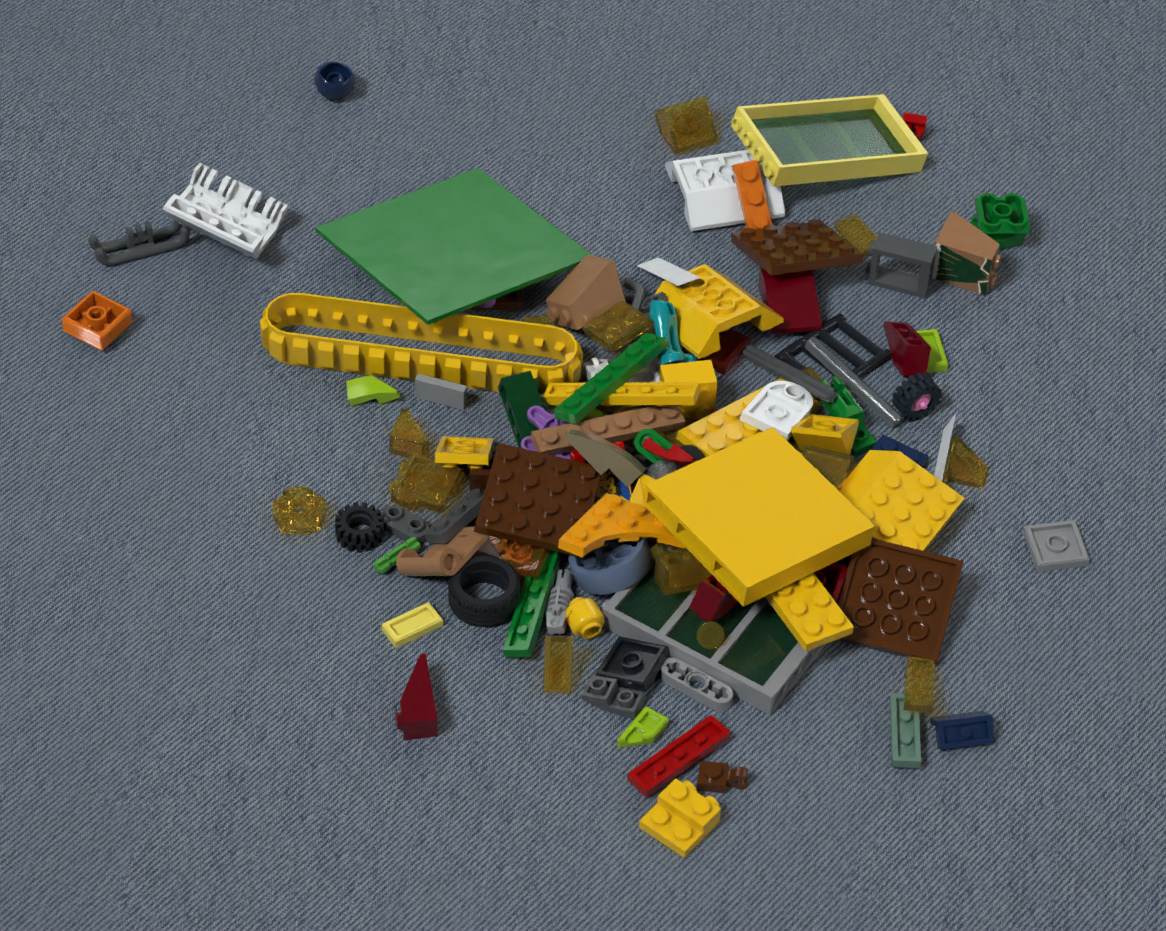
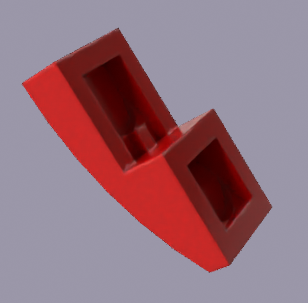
[642,437,696,468]

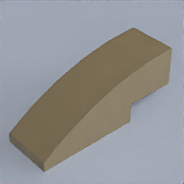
[564,429,647,487]

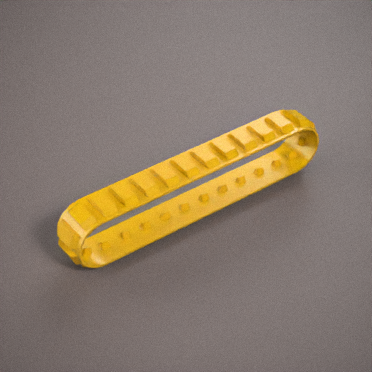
[260,293,583,394]

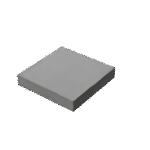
[1023,520,1090,572]

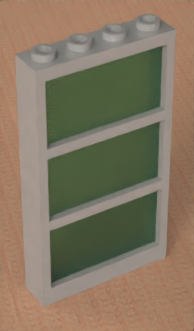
[601,543,826,715]

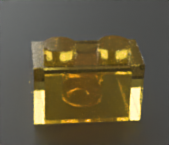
[654,96,719,154]

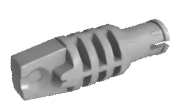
[546,569,574,634]

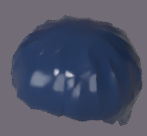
[314,61,355,100]

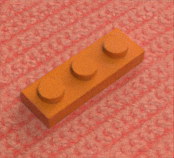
[732,159,772,230]

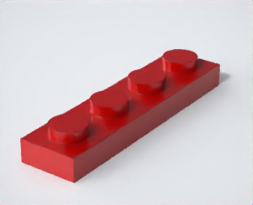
[627,715,730,798]

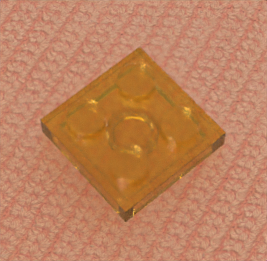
[583,301,654,353]

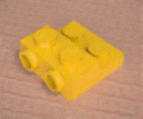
[639,778,721,858]

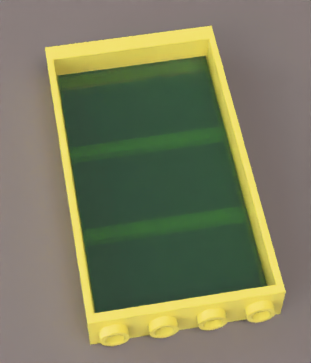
[731,94,928,187]

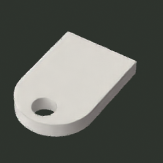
[740,381,813,440]

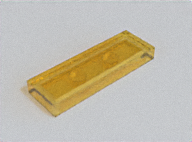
[903,656,935,713]

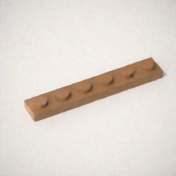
[530,405,685,455]

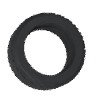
[448,556,520,627]

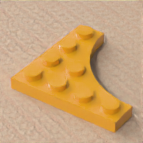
[558,493,688,558]

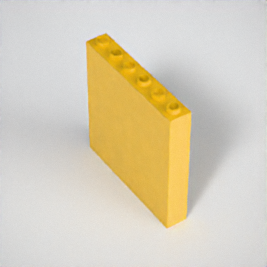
[643,427,875,607]

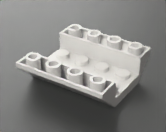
[665,150,785,231]

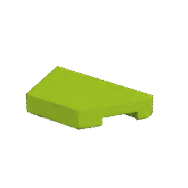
[617,706,669,748]

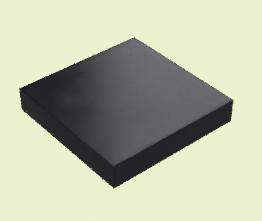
[595,636,670,692]

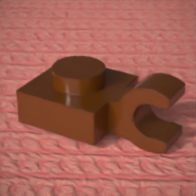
[697,761,748,793]

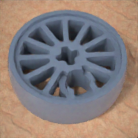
[569,538,652,595]

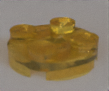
[272,487,326,534]

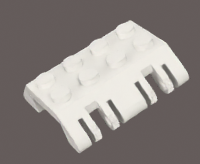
[163,163,289,259]

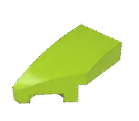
[346,375,400,406]

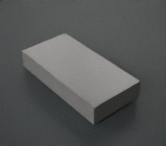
[415,373,467,410]

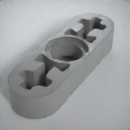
[660,658,733,712]

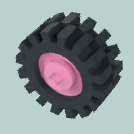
[892,373,942,421]

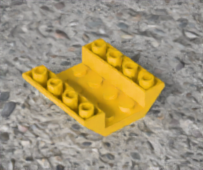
[654,264,784,359]

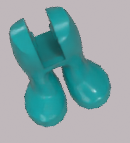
[648,300,697,368]

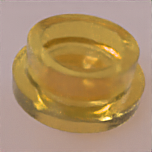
[697,621,725,649]

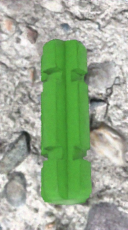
[373,537,421,575]

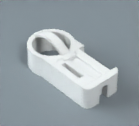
[583,357,609,380]

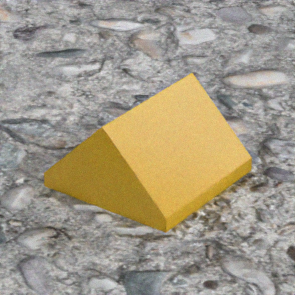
[791,414,859,456]

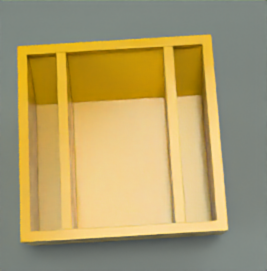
[837,450,964,551]

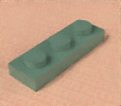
[890,693,921,769]

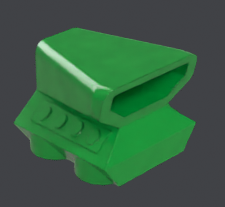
[971,193,1029,249]

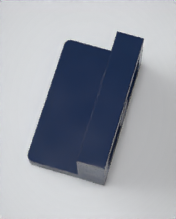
[929,711,995,750]

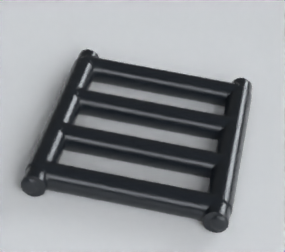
[774,313,892,387]

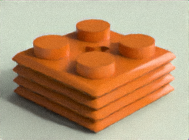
[61,291,133,350]

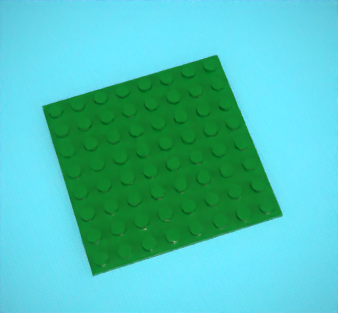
[315,168,592,325]

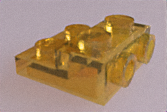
[388,452,461,513]

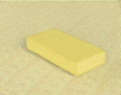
[382,602,443,648]

